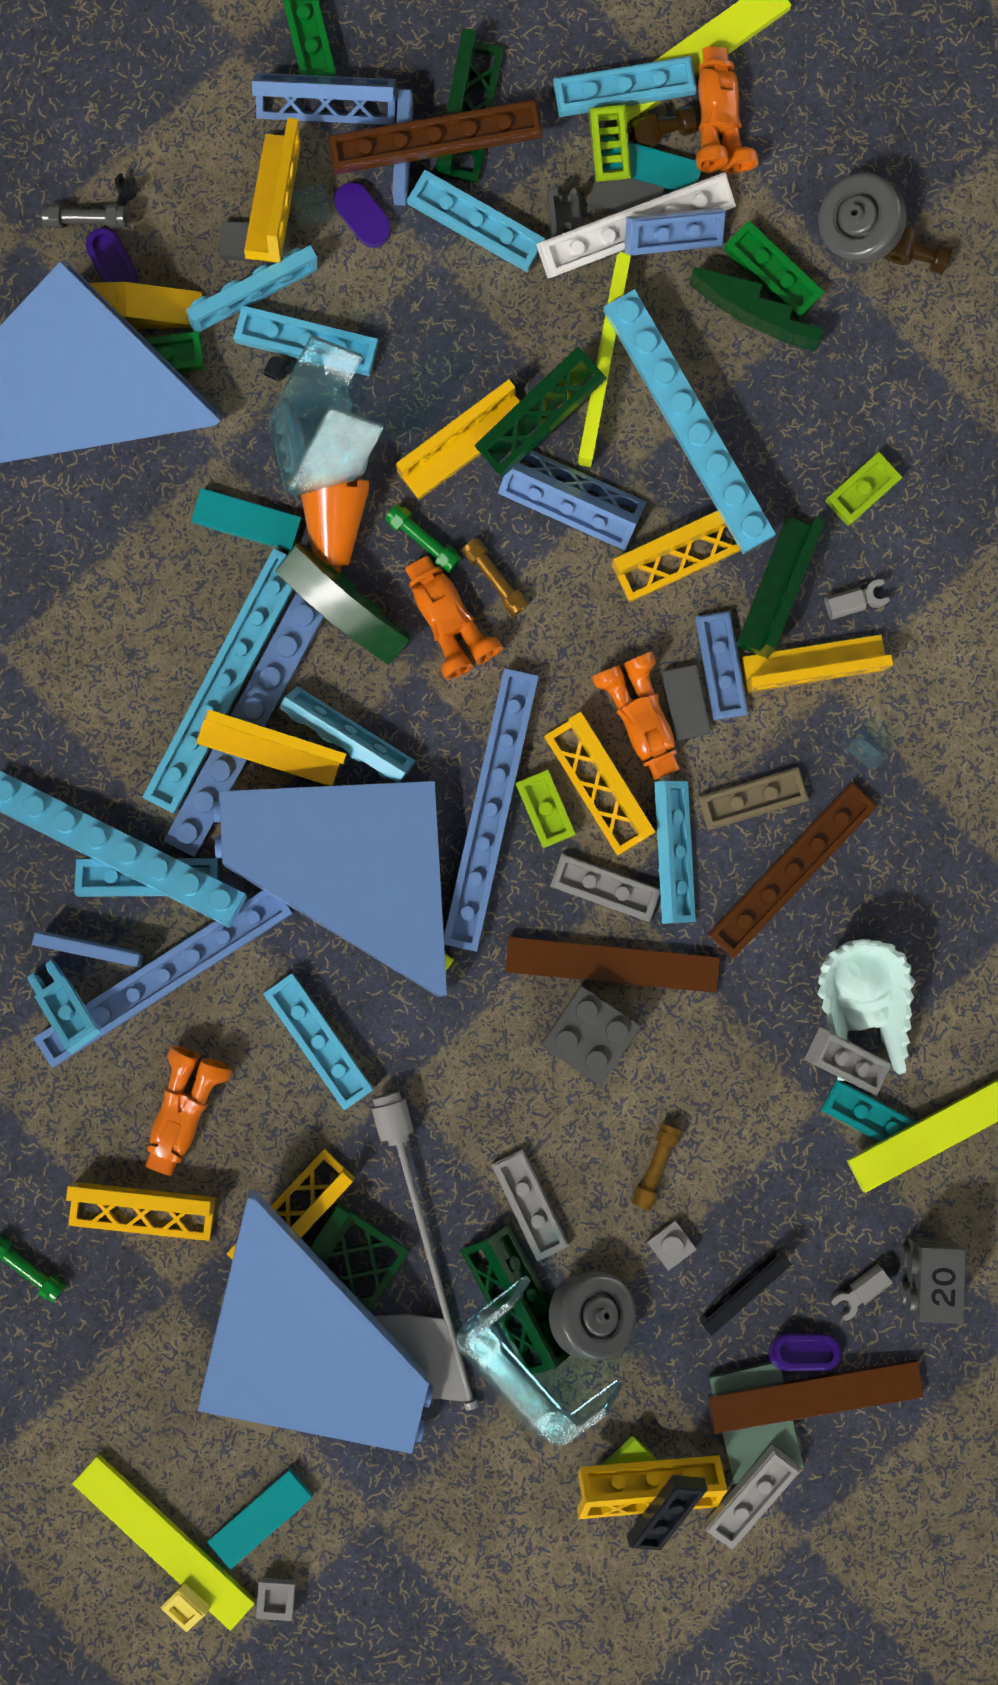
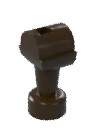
[628,105,697,146]
[884,227,952,275]

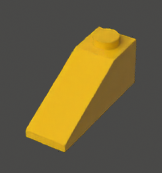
[90,282,202,329]

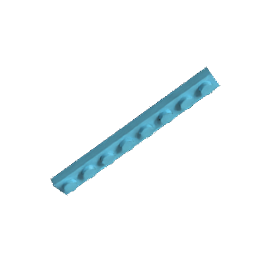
[603,289,776,554]
[142,548,294,815]
[0,771,247,928]

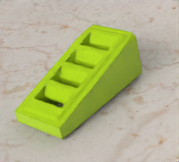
[588,105,631,183]

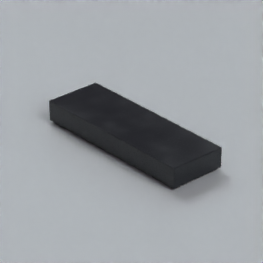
[700,1249,792,1336]
[627,1475,708,1550]

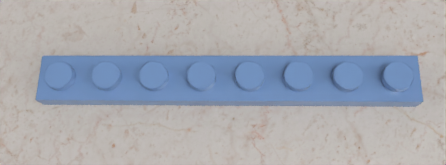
[164,593,325,858]
[444,668,539,952]
[33,890,294,1068]

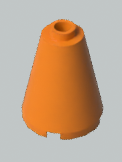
[299,477,370,572]

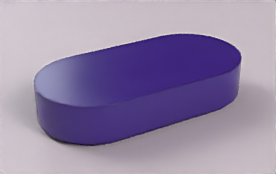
[334,183,391,248]
[85,228,138,283]
[769,1334,841,1371]

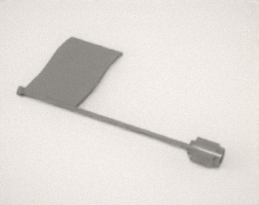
[371,1091,479,1411]

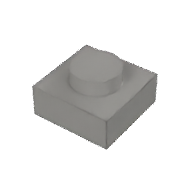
[646,1219,697,1271]
[256,1577,296,1621]

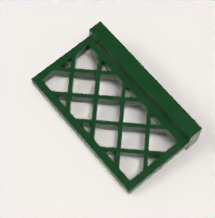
[309,1201,410,1311]

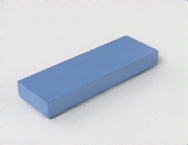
[392,89,414,206]
[625,208,726,256]
[695,611,749,721]
[32,931,146,967]

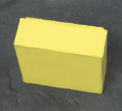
[160,1582,211,1632]

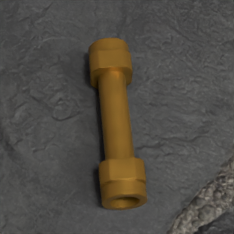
[461,538,529,617]
[631,1123,682,1211]

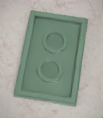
[708,1361,804,1484]

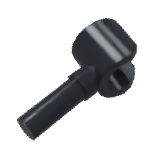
[115,173,138,206]
[264,356,315,382]

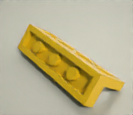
[244,118,301,263]
[396,379,520,500]
[611,511,741,603]
[742,634,893,693]
[196,709,346,786]
[544,711,655,856]
[227,1148,355,1260]
[66,1182,216,1241]
[577,1455,727,1519]

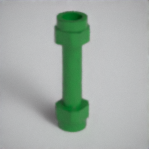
[385,503,462,573]
[0,1236,66,1303]

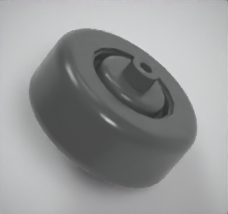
[818,172,907,264]
[549,1271,637,1361]

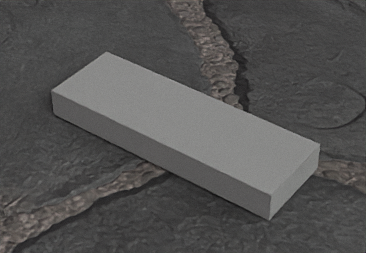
[550,853,660,922]
[804,1027,892,1096]
[491,1149,569,1262]
[703,1444,801,1550]

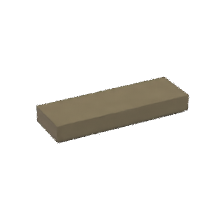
[697,767,809,831]

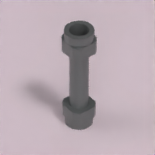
[42,204,129,229]

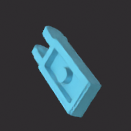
[27,959,101,1054]

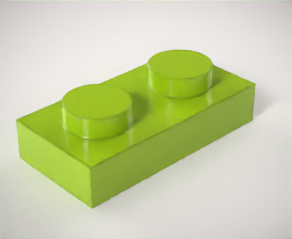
[825,452,903,527]
[516,770,576,849]

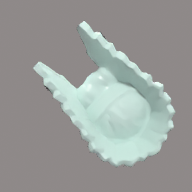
[818,939,916,1081]

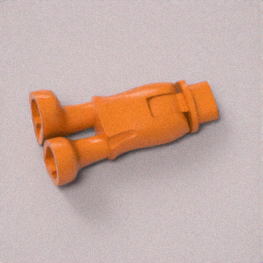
[696,46,759,174]
[405,556,504,680]
[591,651,680,780]
[145,1045,233,1176]

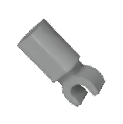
[824,579,890,620]
[829,1264,893,1321]

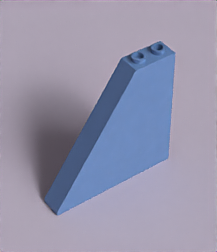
[0,260,223,463]
[213,781,447,997]
[198,1189,433,1454]

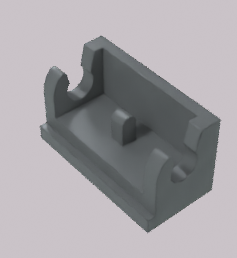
[546,188,588,269]

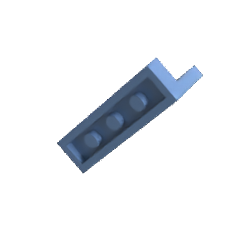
[252,73,396,125]
[498,450,647,551]

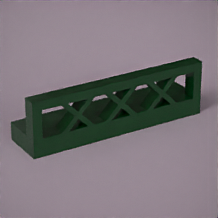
[437,28,504,183]
[474,346,607,478]
[735,516,825,659]
[460,1224,570,1377]

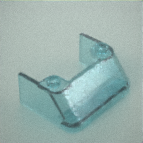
[269,335,384,496]
[456,1275,623,1445]

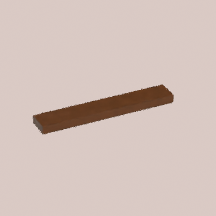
[328,99,542,175]
[707,782,878,959]
[505,937,720,993]
[707,1359,924,1434]

